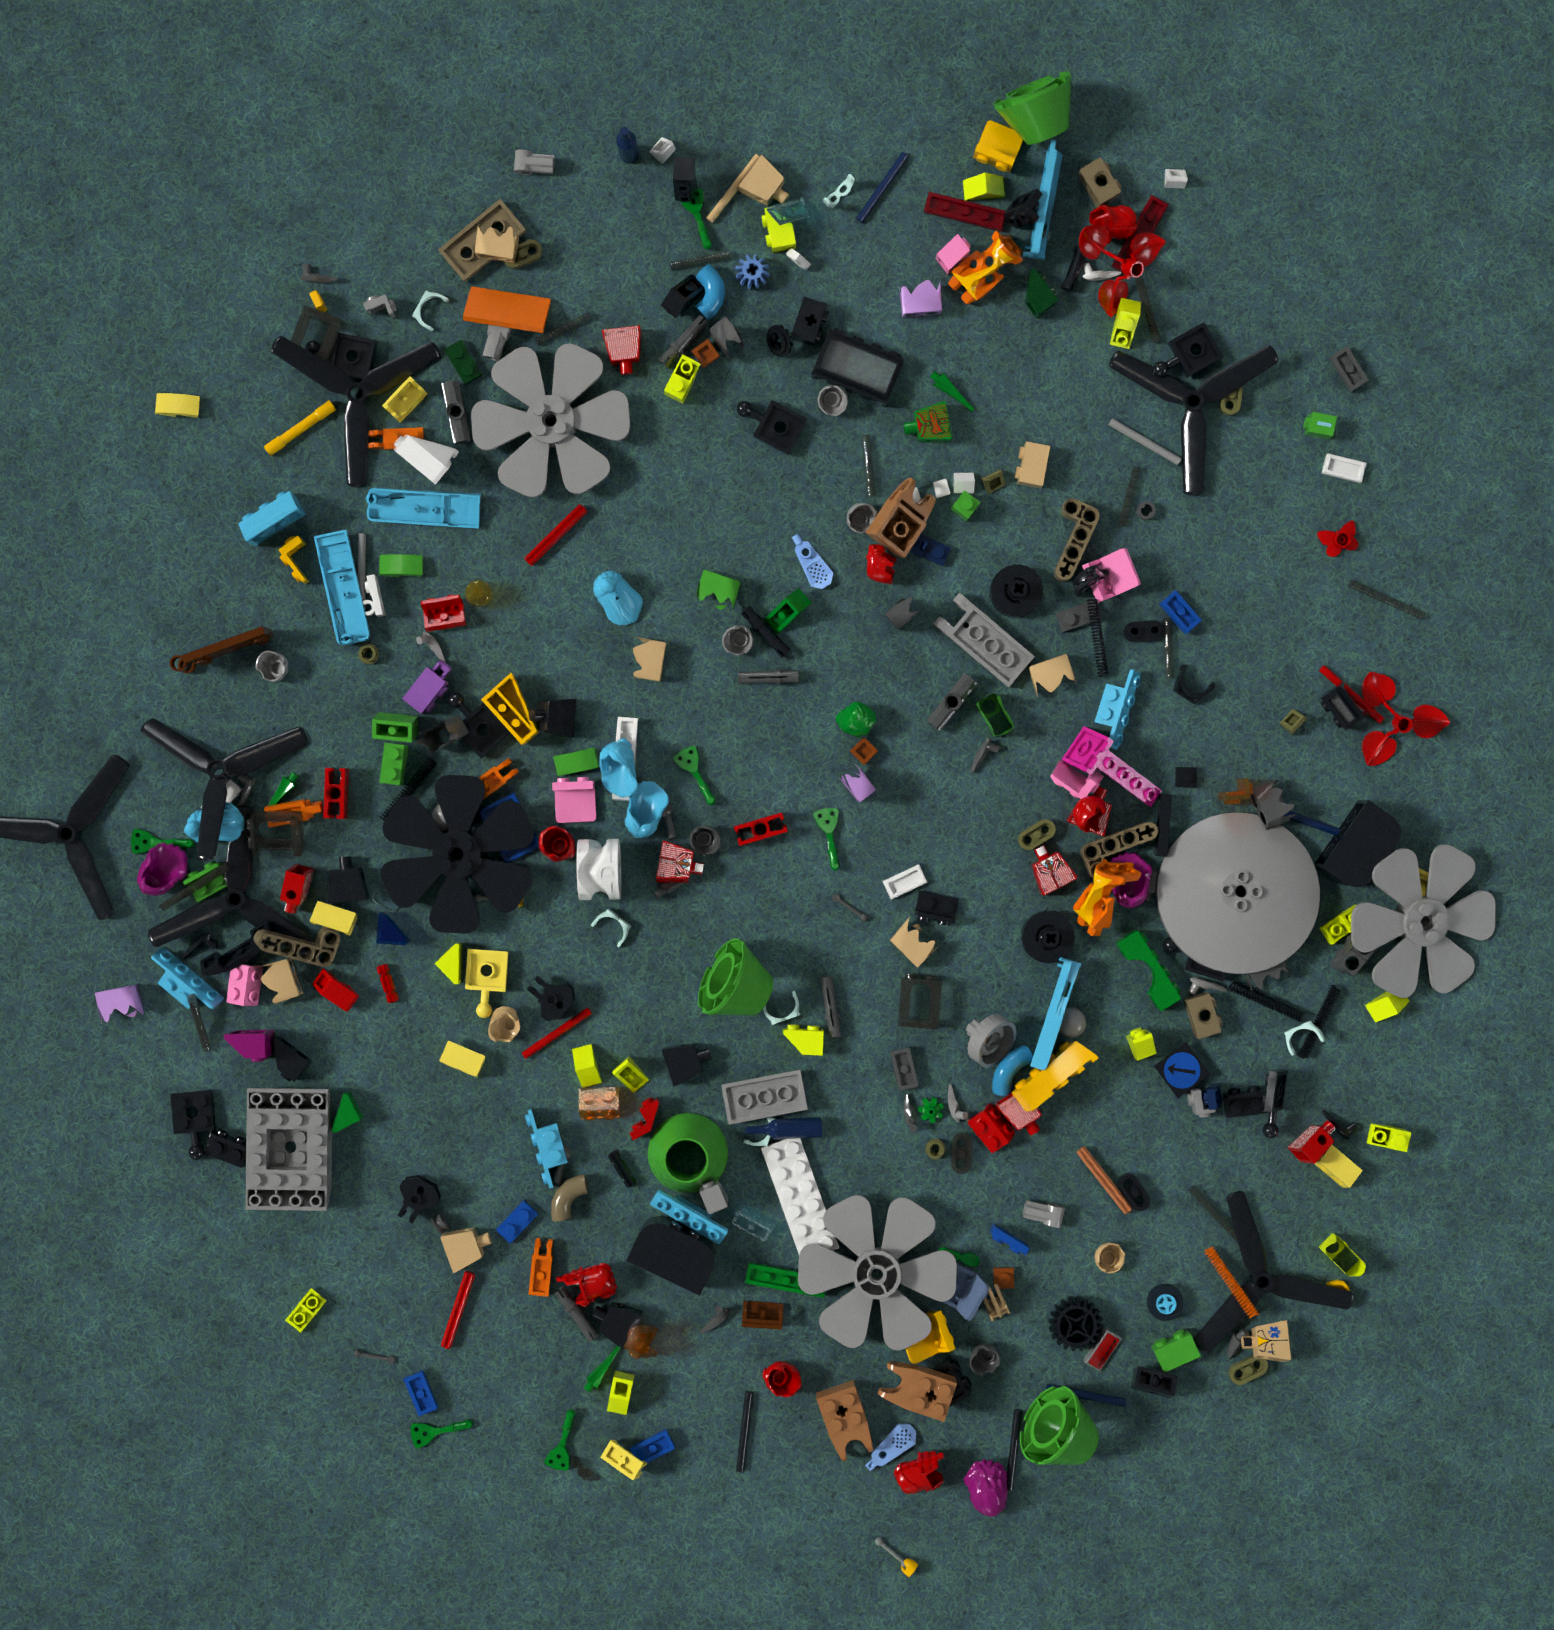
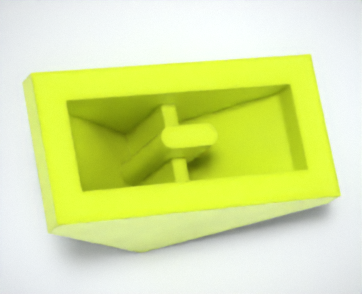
[963,173,1005,201]
[435,943,462,984]
[1365,991,1410,1022]
[572,1044,602,1088]
[612,1056,649,1093]

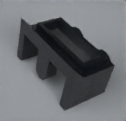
[1321,681,1367,731]

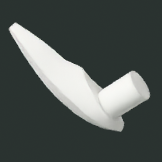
[1083,263,1121,281]

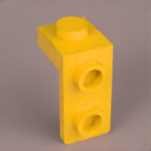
[279,535,309,584]

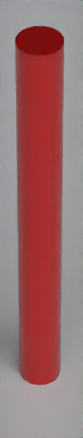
[1319,665,1384,724]
[522,1007,592,1059]

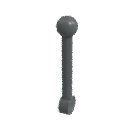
[832,894,868,922]
[353,1349,395,1364]

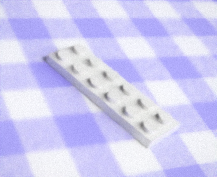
[761,1138,839,1255]

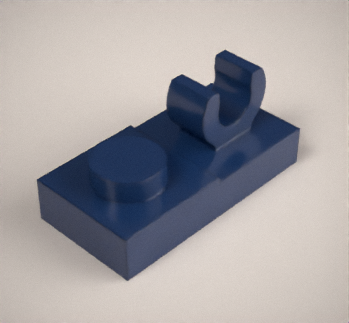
[909,534,951,567]
[1201,1082,1222,1110]

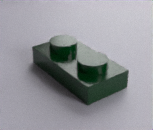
[444,340,482,385]

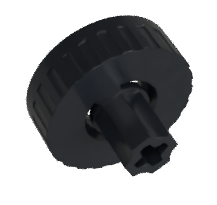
[989,564,1043,618]
[1021,910,1075,963]

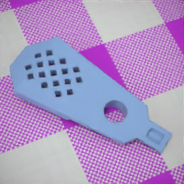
[792,534,833,589]
[865,1423,916,1471]

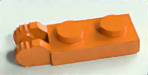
[368,427,424,450]
[479,758,519,800]
[528,1238,553,1297]

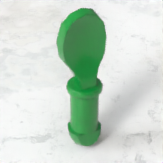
[938,1247,980,1267]

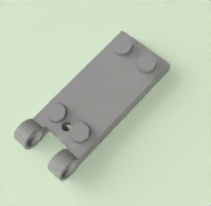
[933,593,1035,687]

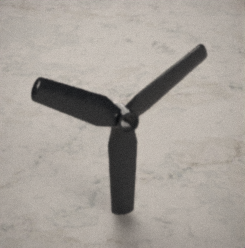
[271,336,441,488]
[1109,345,1278,496]
[140,719,308,861]
[0,755,129,920]
[148,806,315,955]
[1193,1191,1354,1353]

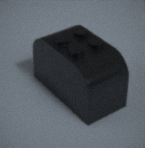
[1314,800,1401,887]
[626,1216,715,1296]

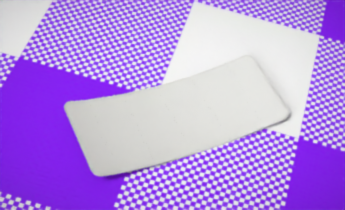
[913,479,950,503]

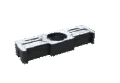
[1154,794,1172,857]

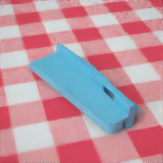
[1023,140,1063,260]
[366,487,481,529]
[314,530,370,645]
[1030,957,1081,1070]

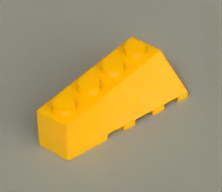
[1011,1041,1098,1112]

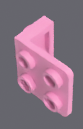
[1082,548,1140,603]
[1050,760,1104,799]
[552,777,596,823]

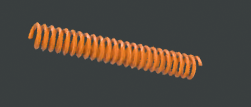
[1204,1247,1260,1319]

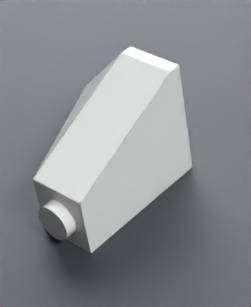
[394,434,459,484]

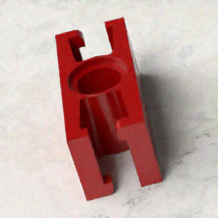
[323,768,349,819]
[734,812,788,846]

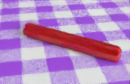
[524,504,587,566]
[441,1271,475,1349]

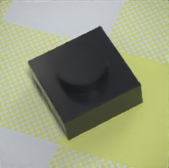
[1175,767,1197,788]

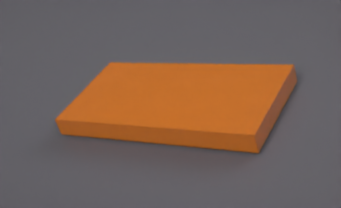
[463,286,551,333]

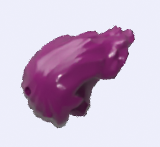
[137,842,189,896]
[1110,852,1152,909]
[963,1459,1008,1517]

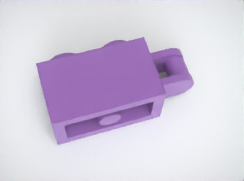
[402,660,452,714]

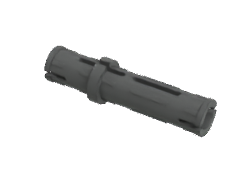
[658,315,708,368]
[738,669,799,685]
[820,976,842,1038]
[554,1286,599,1342]

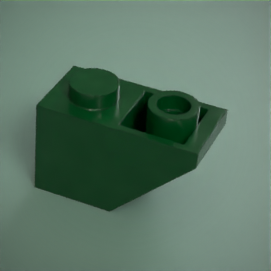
[1025,268,1058,318]

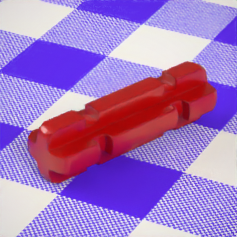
[377,964,399,1003]

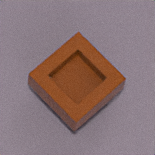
[692,339,720,369]
[850,737,878,765]
[993,1267,1014,1289]

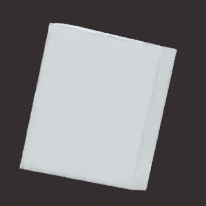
[649,137,676,164]
[1164,169,1188,188]
[954,473,975,493]

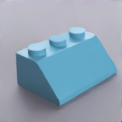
[238,491,306,546]

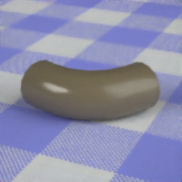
[551,1174,588,1222]

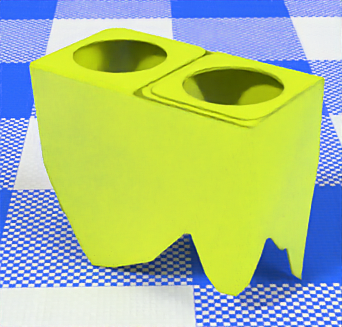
[1319,1233,1366,1276]

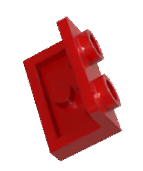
[420,595,466,632]
[967,1103,1015,1153]

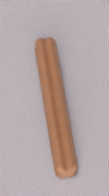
[1077,1146,1133,1214]

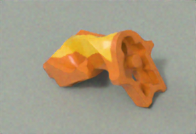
[948,230,1023,305]
[1073,859,1141,936]

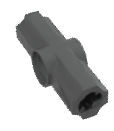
[442,380,472,444]
[926,673,977,731]

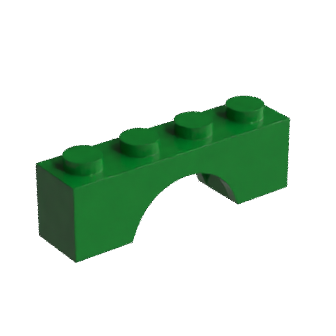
[1115,929,1181,1011]

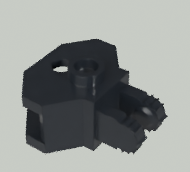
[527,976,574,1021]
[398,1175,442,1224]

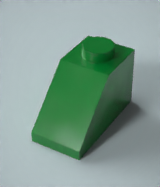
[765,588,812,634]

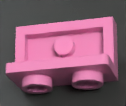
[226,964,263,1006]

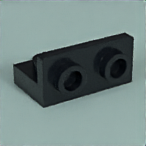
[1003,188,1043,229]
[914,891,959,926]
[1222,1085,1267,1118]
[204,1129,246,1168]
[932,1355,972,1407]

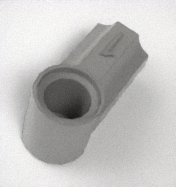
[514,150,555,175]
[482,325,512,361]
[1023,1200,1065,1228]

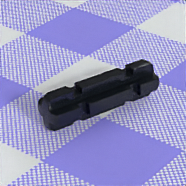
[608,1150,636,1188]

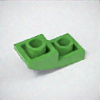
[379,554,423,577]
[553,747,599,776]

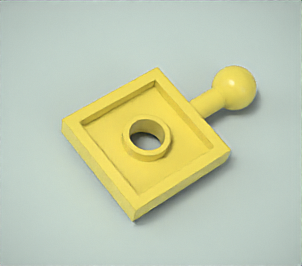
[465,949,509,1018]

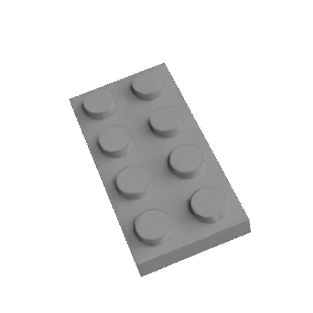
[721,1070,808,1125]

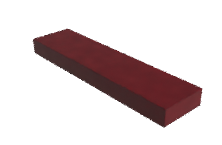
[924,192,1005,232]
[1111,195,1169,274]

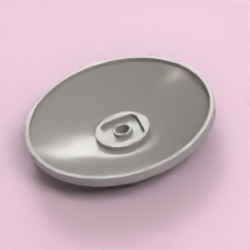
[1156,813,1320,974]

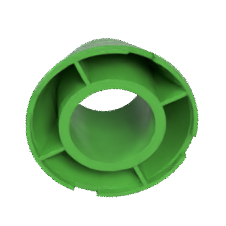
[993,71,1072,145]
[698,938,773,1016]
[648,1113,728,1193]
[1020,1386,1099,1465]

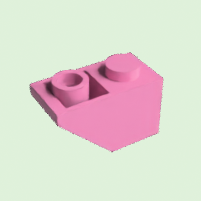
[936,234,970,275]

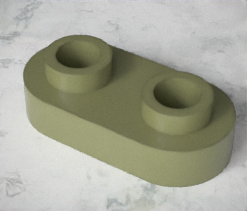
[504,240,543,269]
[1219,386,1243,416]
[1017,819,1056,850]
[1228,1355,1268,1385]

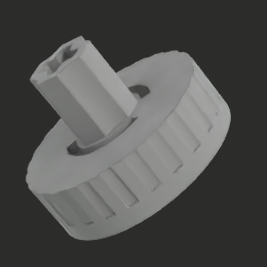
[966,1014,1017,1068]

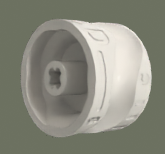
[577,839,621,900]

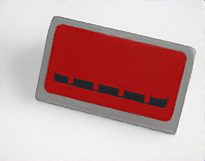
[1083,1327,1122,1371]

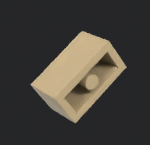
[1015,442,1050,489]

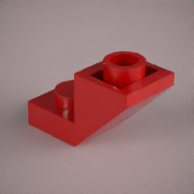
[312,968,359,1012]
[629,1097,660,1140]

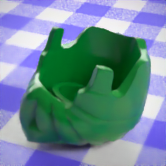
[835,701,877,739]

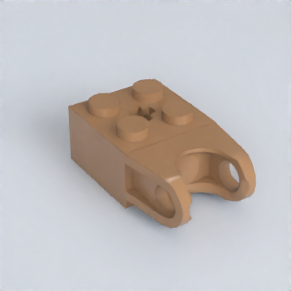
[865,478,936,558]
[878,1361,957,1422]
[816,1380,873,1462]

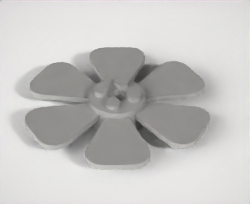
[471,343,630,498]
[1351,844,1495,998]
[798,1195,957,1351]

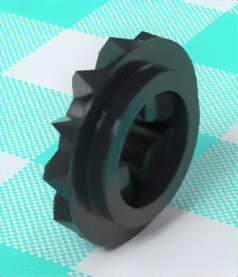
[767,324,793,357]

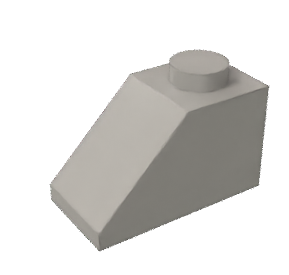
[700,1180,728,1214]

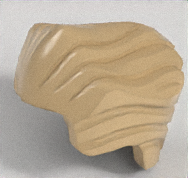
[488,1006,520,1042]

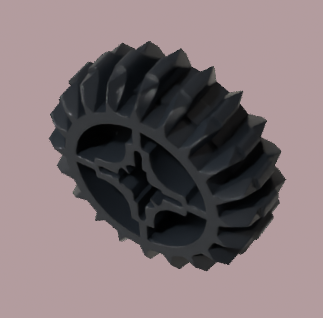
[1048,1296,1103,1351]

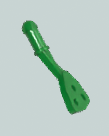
[681,188,712,250]
[673,746,716,805]
[813,808,840,871]
[131,829,195,854]
[544,1409,575,1471]
[411,1419,473,1449]

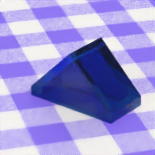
[376,911,411,945]

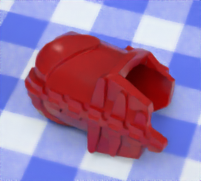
[1089,205,1138,244]
[556,1263,617,1307]
[894,1451,944,1494]

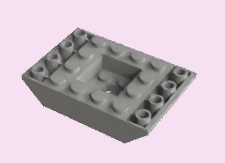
[245,1088,333,1211]

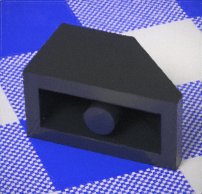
[661,274,705,318]
[274,1036,312,1082]

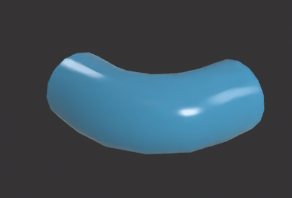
[695,264,725,321]
[992,1045,1033,1096]

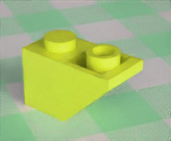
[761,208,796,253]
[1110,298,1141,349]
[664,354,701,404]
[783,1024,824,1056]
[1126,1027,1156,1061]
[1366,1123,1411,1152]
[607,1371,635,1415]

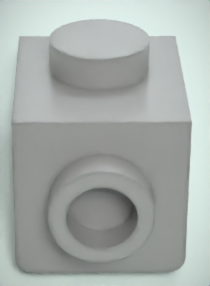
[363,294,397,319]
[1187,1088,1216,1117]

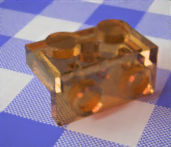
[1217,778,1253,804]
[578,1087,620,1120]
[624,1325,658,1359]

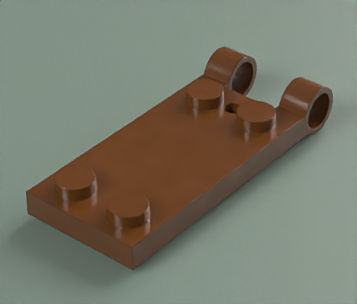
[169,626,274,674]

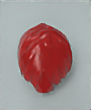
[866,544,897,585]
[1072,796,1107,833]
[539,826,576,862]
[762,1361,802,1397]

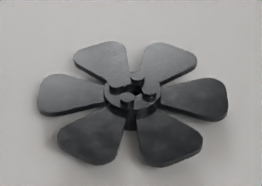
[380,775,534,934]

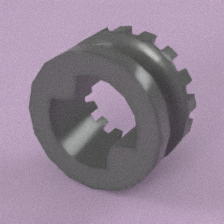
[1136,501,1156,520]
[431,1213,450,1234]

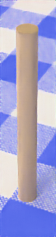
[706,154,760,223]

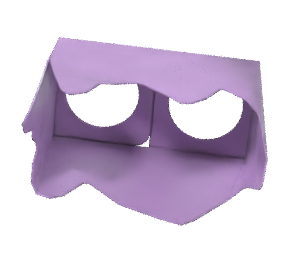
[899,280,942,318]
[840,764,876,802]
[95,984,144,1024]

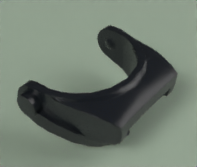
[1072,565,1109,597]
[1173,664,1215,704]

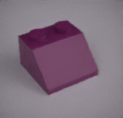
[224,1029,274,1062]

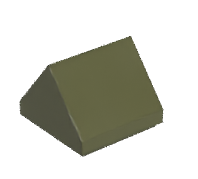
[980,469,1006,494]
[1280,709,1307,735]

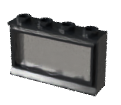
[811,328,904,407]

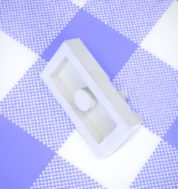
[362,574,386,617]

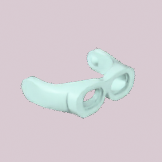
[823,174,855,207]
[412,290,450,332]
[591,908,632,947]
[763,991,800,1025]
[1284,1020,1325,1056]
[744,1117,776,1147]

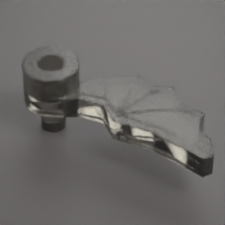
[571,1457,600,1482]

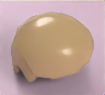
[1094,1242,1125,1274]

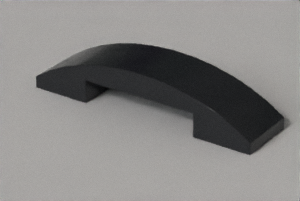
[200,920,270,976]

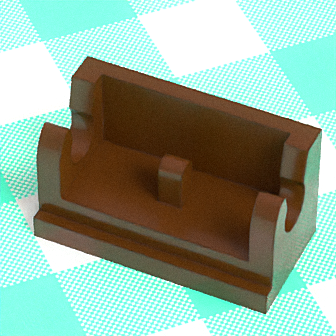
[742,1300,783,1330]

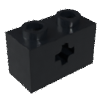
[673,157,697,202]
[791,297,829,346]
[1131,1366,1178,1398]

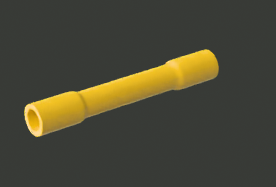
[264,400,337,456]

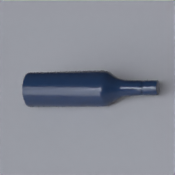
[616,127,639,164]
[745,1117,822,1139]

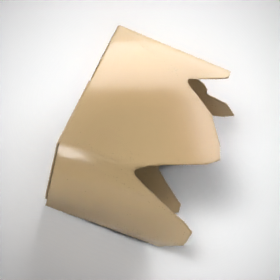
[475,223,519,263]
[633,636,666,682]
[1028,654,1076,697]
[889,917,938,968]
[259,958,303,1005]

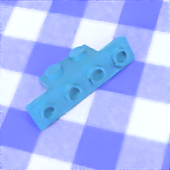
[1095,669,1141,750]
[151,947,224,1009]
[525,1108,568,1189]
[650,1190,728,1244]

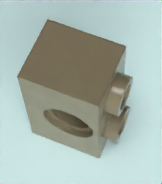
[1077,157,1121,208]
[1183,992,1223,1039]

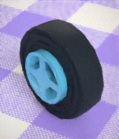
[1147,1284,1183,1321]

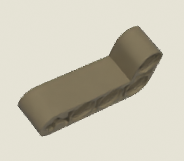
[1054,498,1100,582]
[1080,822,1158,879]
[254,927,340,967]

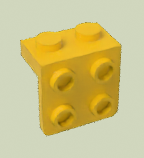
[973,120,1023,173]
[905,1311,955,1364]

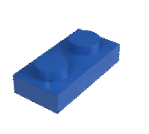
[1159,590,1202,634]
[496,1200,539,1243]
[990,1224,1030,1255]
[403,1370,439,1416]
[630,1429,675,1463]

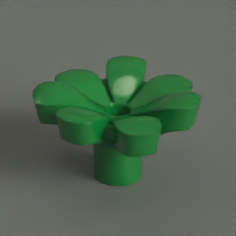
[918,1097,944,1123]

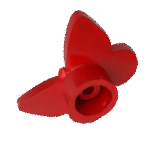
[1317,520,1359,557]

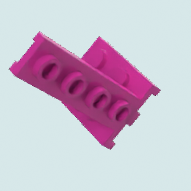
[1061,726,1162,807]

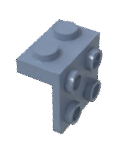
[943,1263,989,1321]

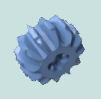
[736,254,769,289]

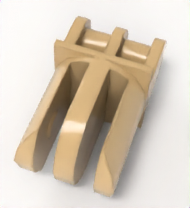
[983,1284,1010,1321]

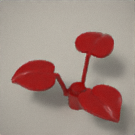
[1079,224,1166,317]
[1362,671,1450,766]

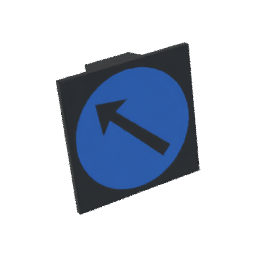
[1154,1042,1210,1098]

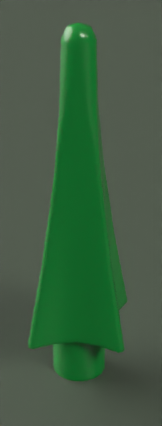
[930,371,974,411]
[261,772,299,818]
[584,1346,621,1392]

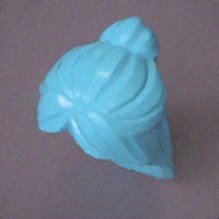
[593,571,643,625]
[599,738,638,798]
[624,781,669,838]
[184,802,245,843]

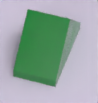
[331,1091,364,1133]

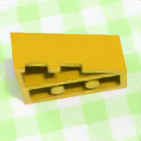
[481,673,539,746]

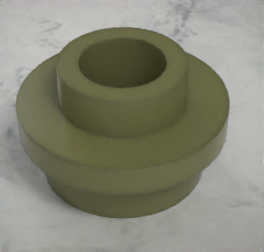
[359,644,379,664]
[925,1139,946,1159]

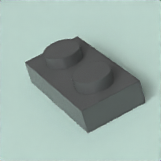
[1329,346,1369,392]
[1055,601,1101,632]
[890,1047,919,1091]

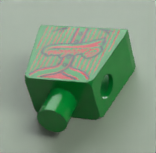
[903,401,952,443]

